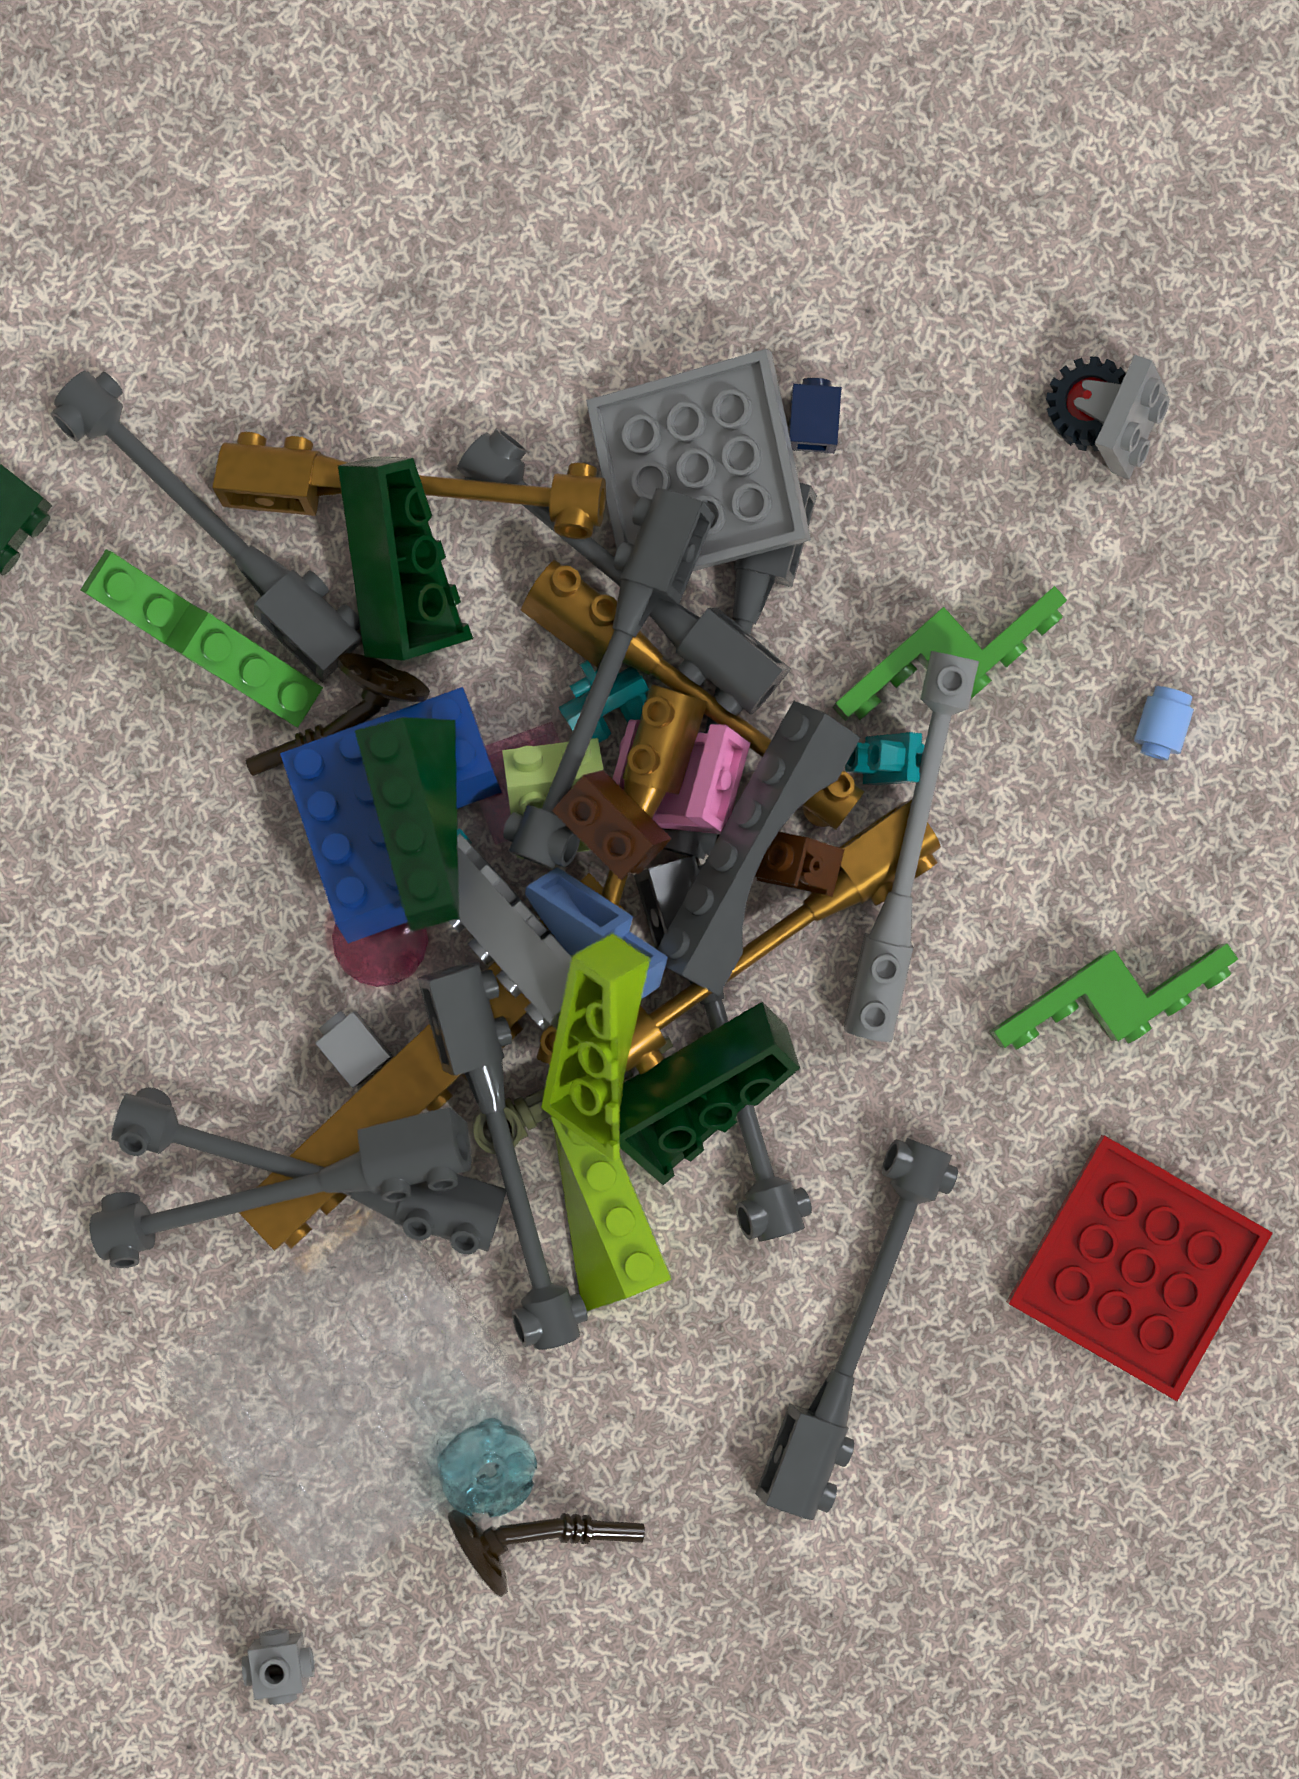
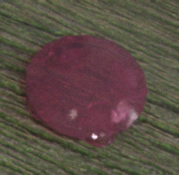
[332,922,428,987]

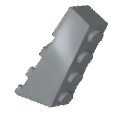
[449,834,572,1031]

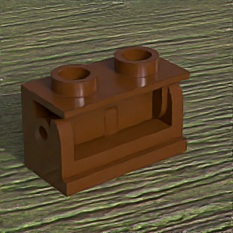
[552,770,672,880]
[754,832,845,897]

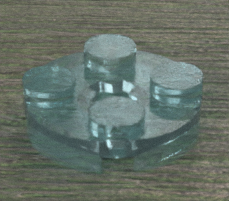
[437,1418,537,1517]

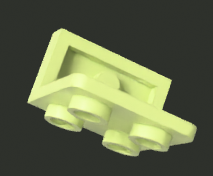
[502,738,604,859]

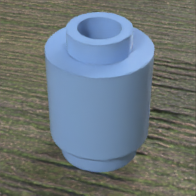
[1134,686,1194,761]

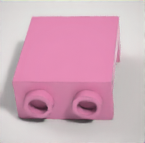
[613,719,750,834]

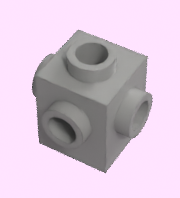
[242,1629,315,1705]

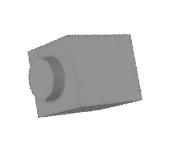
[315,1011,393,1088]

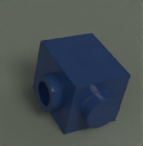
[788,378,842,454]

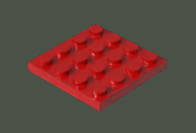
[1006,1135,1273,1401]

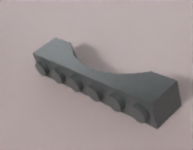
[657,701,861,996]

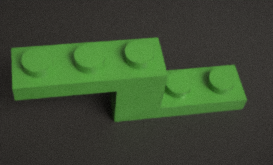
[80,549,323,728]
[833,586,1067,721]
[989,943,1239,1050]

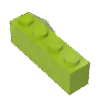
[541,933,650,1162]
[550,1116,672,1311]

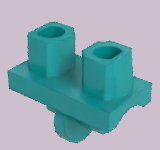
[558,660,649,743]
[845,732,925,785]

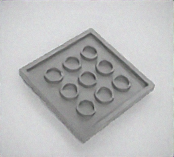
[586,349,811,571]

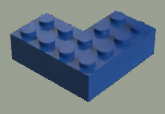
[280,687,502,943]

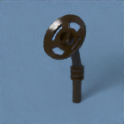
[246,653,430,776]
[448,1509,645,1597]

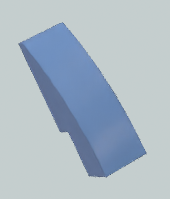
[525,867,668,999]

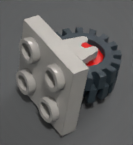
[1046,355,1170,479]

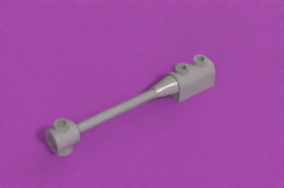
[844,651,979,1042]

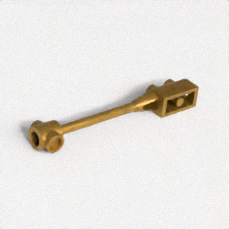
[212,432,606,539]
[521,560,865,830]
[536,684,707,1065]
[625,800,941,1075]

